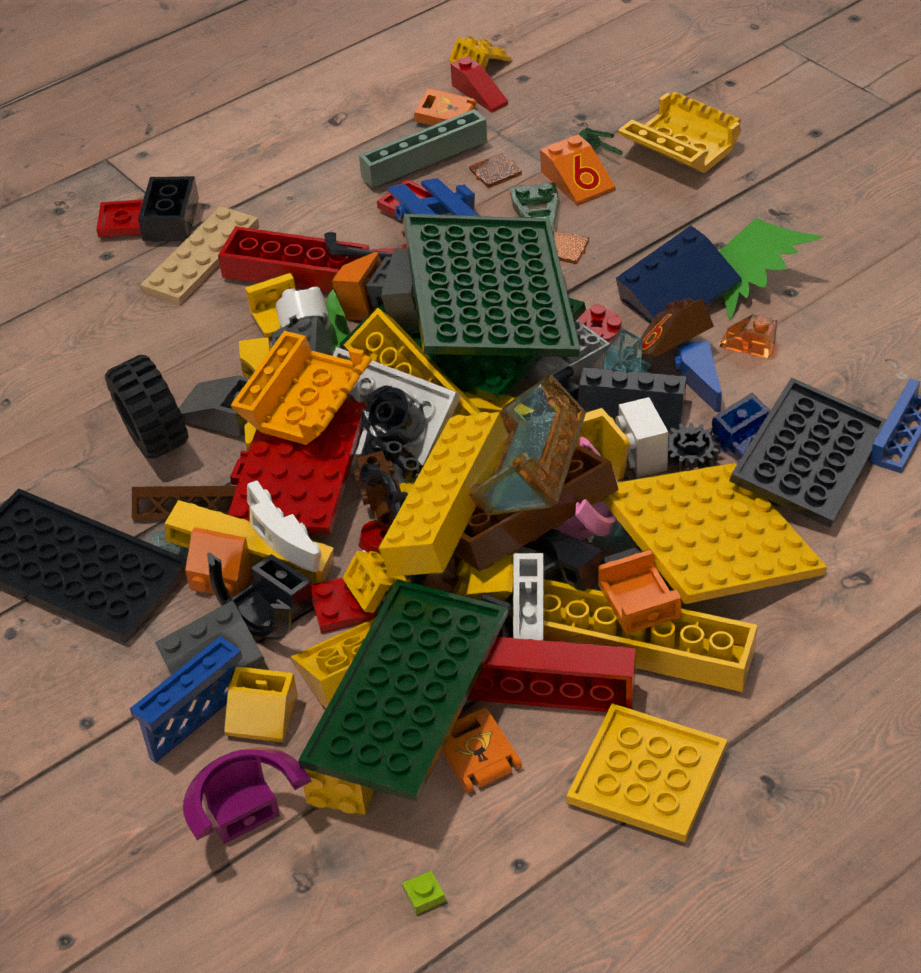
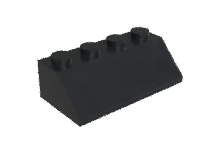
[576,367,687,434]

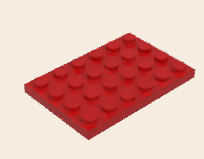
[228,402,366,534]

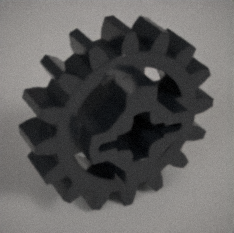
[668,423,721,471]

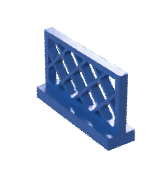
[130,636,242,763]

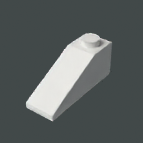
[513,553,544,641]

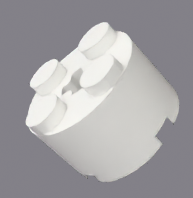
[275,287,330,330]

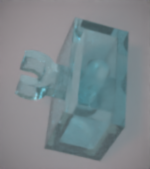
[602,328,651,373]

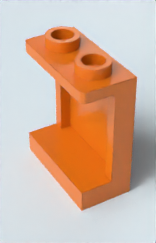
[598,550,681,635]

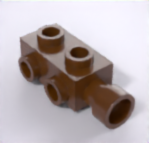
[354,451,401,526]

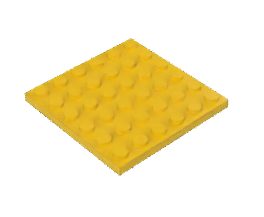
[603,463,827,604]

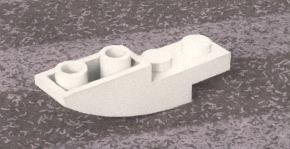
[247,481,321,573]

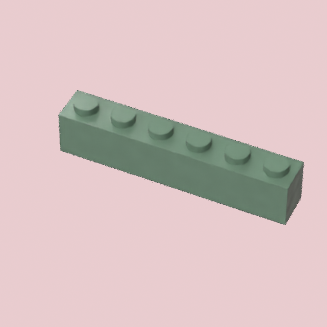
[359,109,487,188]

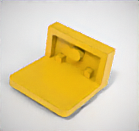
[245,273,295,337]
[570,408,629,480]

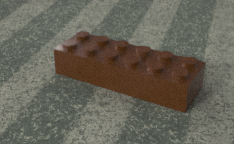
[453,445,619,571]

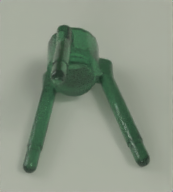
[579,127,623,155]

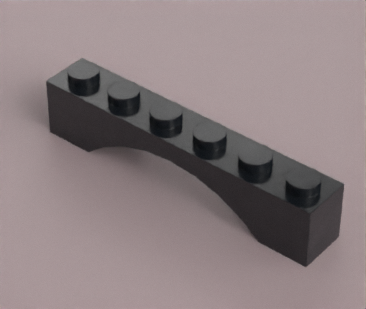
[522,529,606,592]

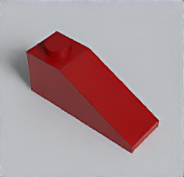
[450,56,508,113]

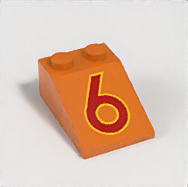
[540,134,616,205]

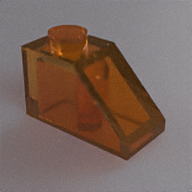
[720,314,777,358]

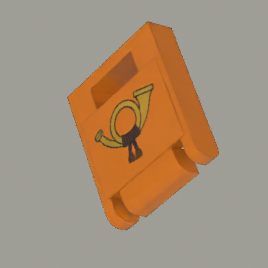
[414,88,477,126]
[441,706,522,793]

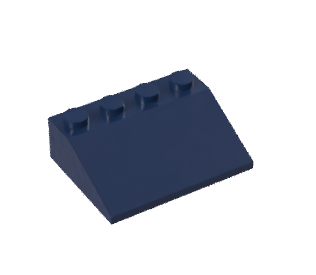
[616,225,742,323]

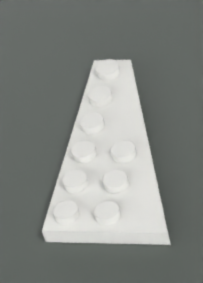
[333,347,461,466]

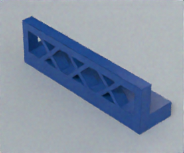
[870,378,921,473]

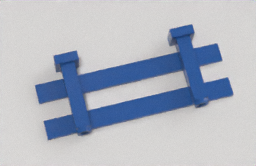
[388,178,478,220]

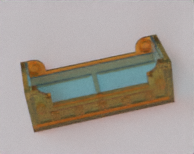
[469,374,586,515]

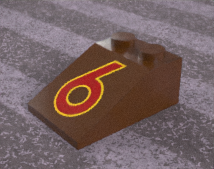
[627,297,714,361]

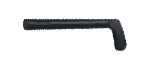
[324,232,393,261]

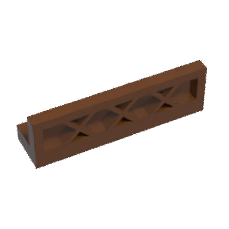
[132,486,237,519]

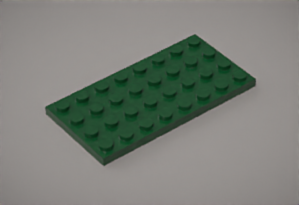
[298,579,508,802]

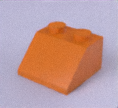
[332,252,383,321]
[185,527,252,598]

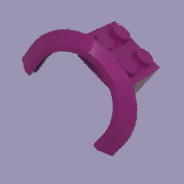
[183,747,312,844]

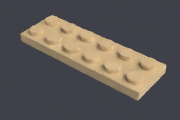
[140,206,259,305]

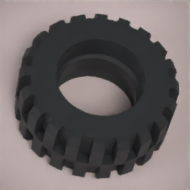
[105,355,189,459]

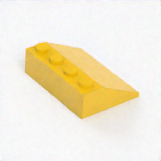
[290,617,376,708]

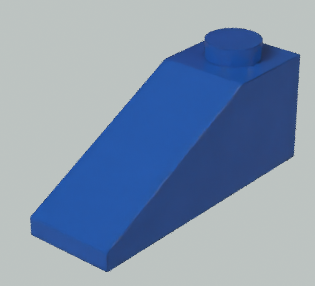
[674,341,722,412]

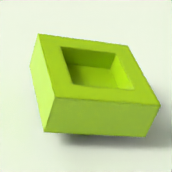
[402,870,446,915]

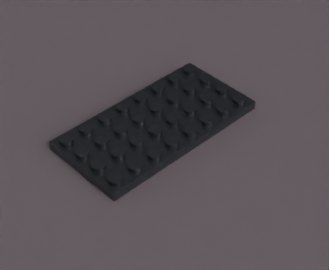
[0,488,187,643]

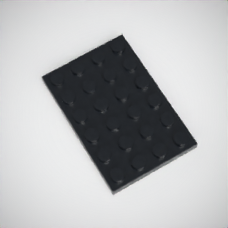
[729,377,886,528]

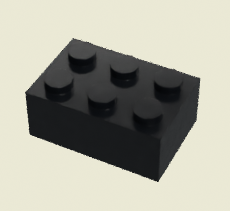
[138,176,199,242]

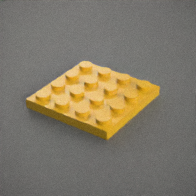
[566,703,727,843]

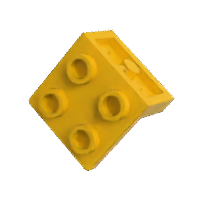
[449,36,512,70]
[342,551,409,613]

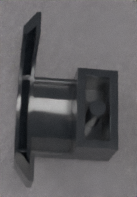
[207,552,312,640]

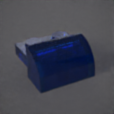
[712,392,770,460]

